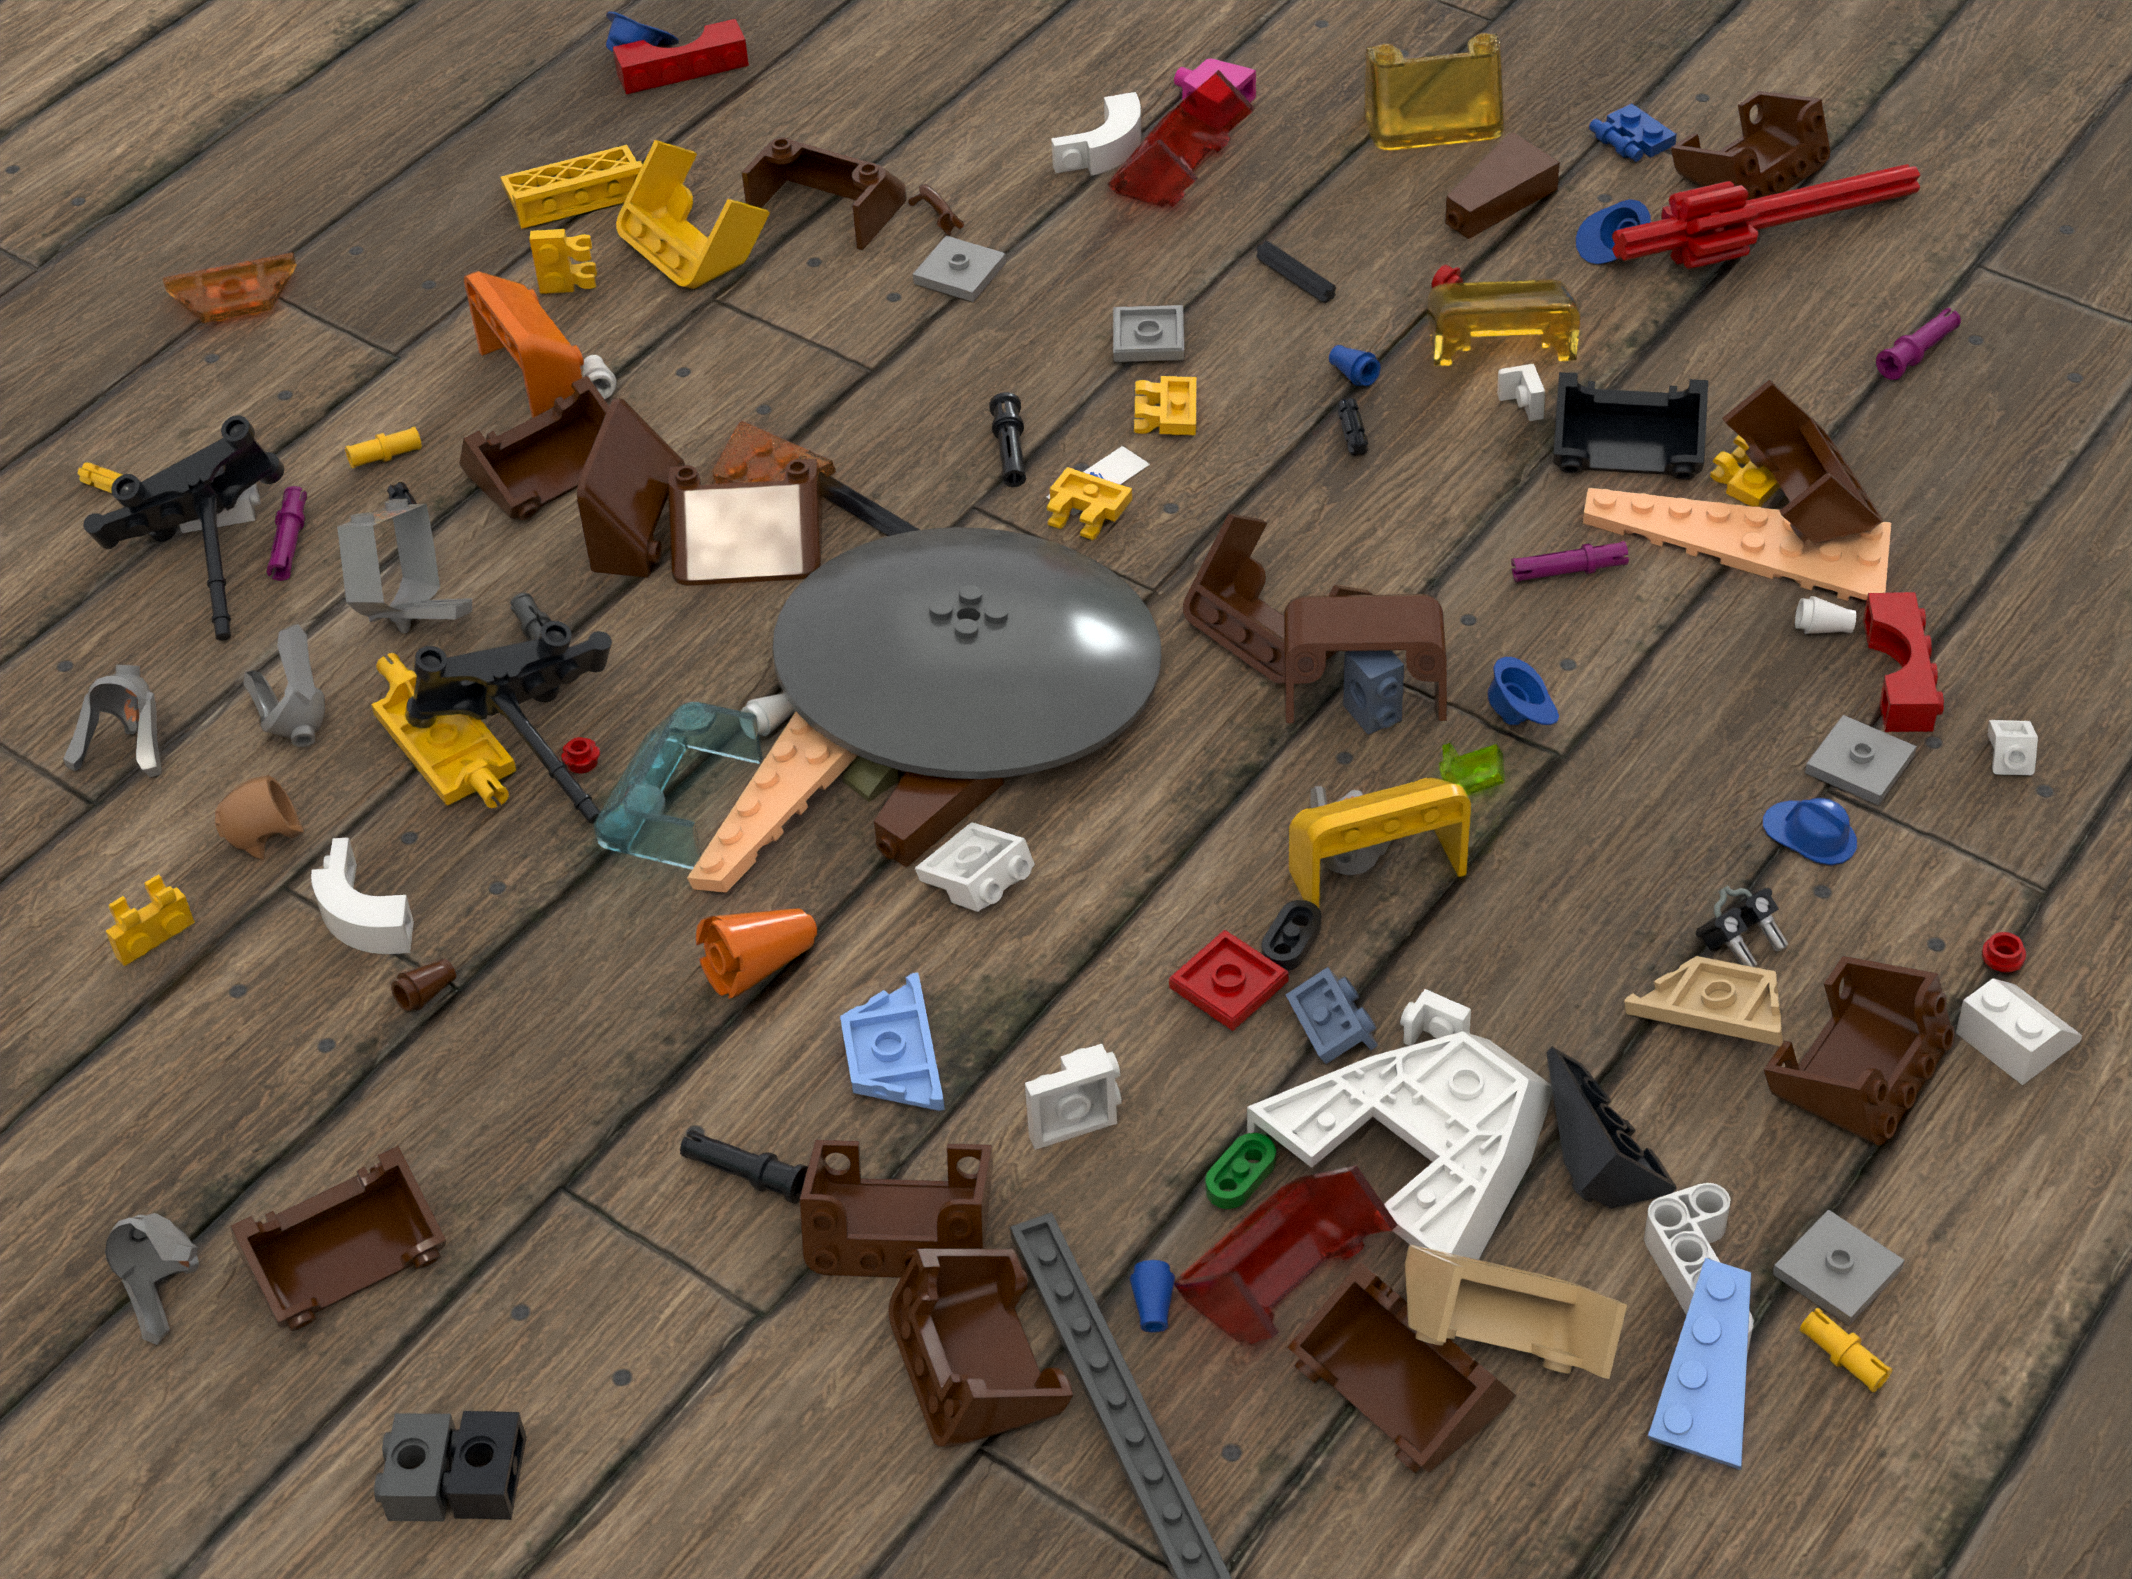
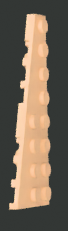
[1583,488,1891,601]
[687,711,858,893]

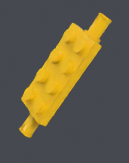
[371,653,517,808]

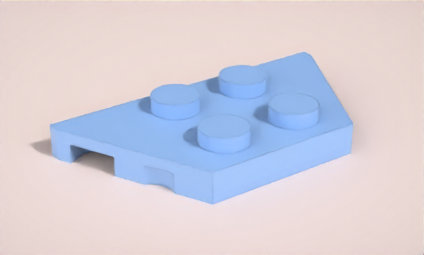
[840,973,945,1111]

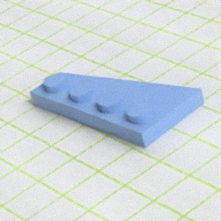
[1648,1258,1751,1470]

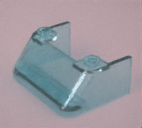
[594,702,763,869]

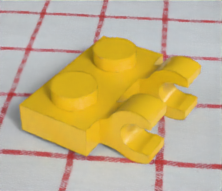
[529,229,597,294]
[1134,376,1197,435]
[1710,435,1780,507]
[1047,467,1132,540]
[106,874,195,966]

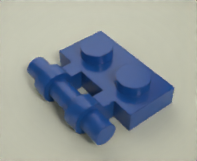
[1589,103,1677,162]

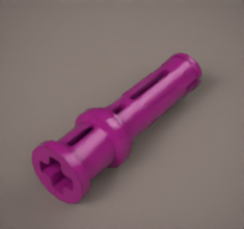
[1876,308,1961,380]

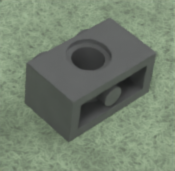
[374,1413,456,1521]

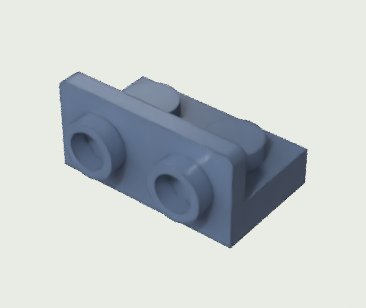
[1286,967,1378,1064]

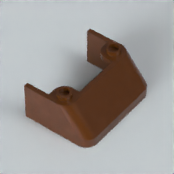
[741,137,907,250]
[1722,380,1883,543]
[1183,513,1372,684]
[1284,594,1447,723]

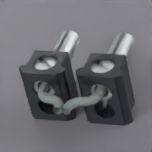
[1696,886,1788,967]

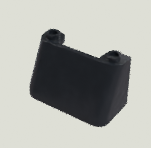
[1553,372,1708,480]

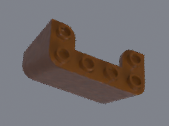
[1671,91,1831,200]
[1764,956,1955,1145]
[800,1140,993,1278]

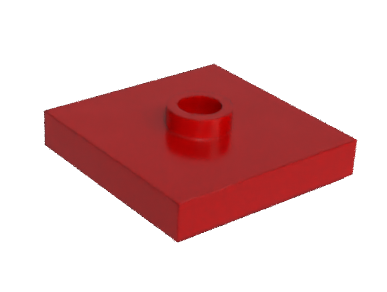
[1169,930,1289,1031]

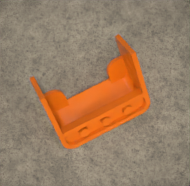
[464,271,584,418]

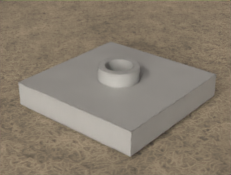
[913,236,1006,302]
[1113,305,1184,362]
[1805,715,1917,805]
[1773,1210,1905,1326]

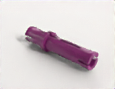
[266,486,307,581]
[1511,541,1629,583]

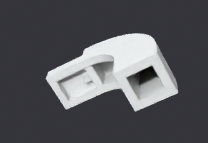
[1051,92,1141,175]
[311,838,414,954]

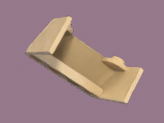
[1405,1245,1627,1379]

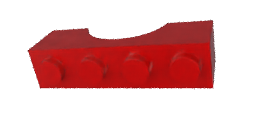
[613,19,749,94]
[1863,592,1944,732]

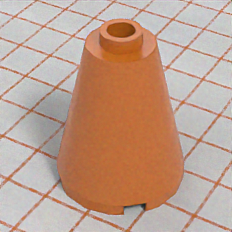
[696,908,817,998]

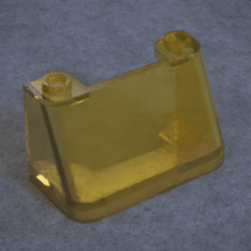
[1364,33,1504,150]
[1427,279,1580,366]

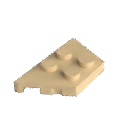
[1624,956,1783,1046]

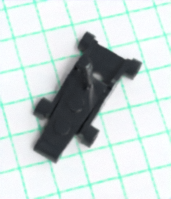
[83,415,284,641]
[405,621,612,824]

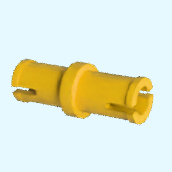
[345,427,422,469]
[1799,1308,1893,1392]

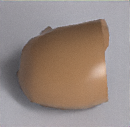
[215,775,304,860]

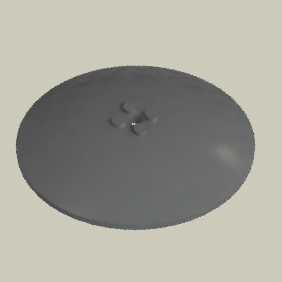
[773,527,1161,779]

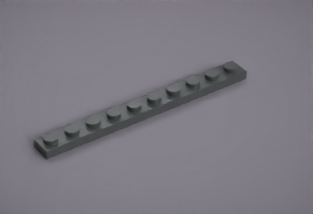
[1010,1212,1232,1579]

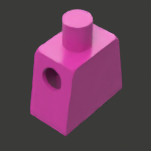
[1174,58,1256,128]

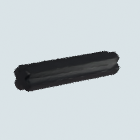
[1256,241,1336,303]

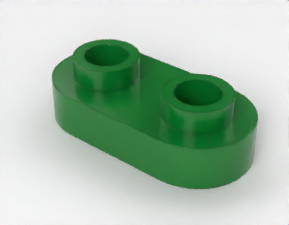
[1205,1133,1276,1209]

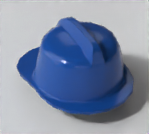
[606,12,679,52]
[1576,199,1651,265]
[1487,657,1559,725]
[1763,798,1857,865]

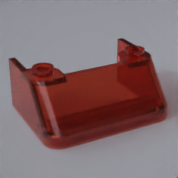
[1107,70,1255,208]
[1174,1165,1398,1344]

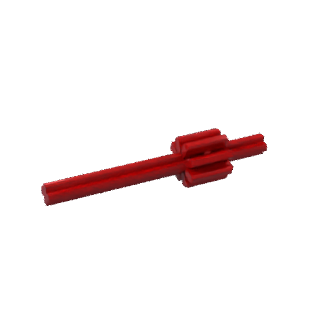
[1612,164,1920,269]

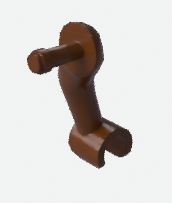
[908,184,964,236]

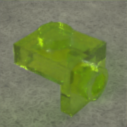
[1439,743,1505,795]

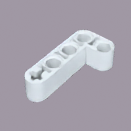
[1644,1183,1754,1354]

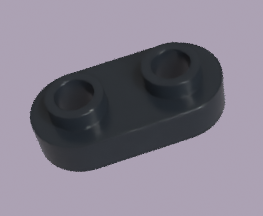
[1262,900,1322,971]

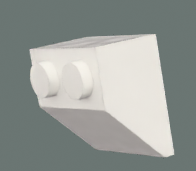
[1956,978,2082,1085]

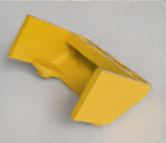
[616,140,770,289]
[1289,778,1471,908]

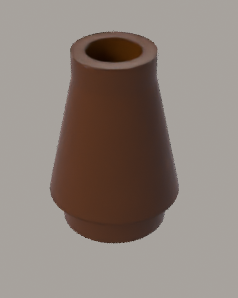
[391,958,456,1011]

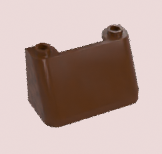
[459,375,609,520]
[231,1146,446,1331]
[889,1249,1073,1447]
[1287,1262,1516,1474]

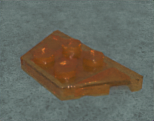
[163,252,297,323]
[712,421,836,484]

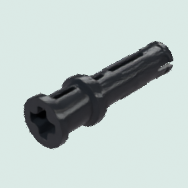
[989,392,1026,487]
[680,1130,808,1204]

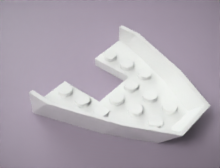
[1247,1031,1553,1260]

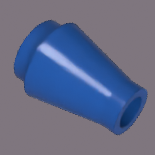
[1329,345,1381,386]
[1129,1260,1175,1332]

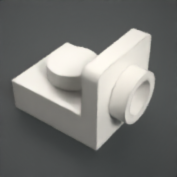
[1497,364,1545,421]
[1988,720,2038,775]
[1400,989,1471,1046]

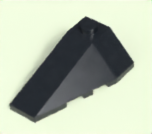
[1546,1046,1677,1209]

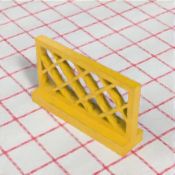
[500,145,643,229]

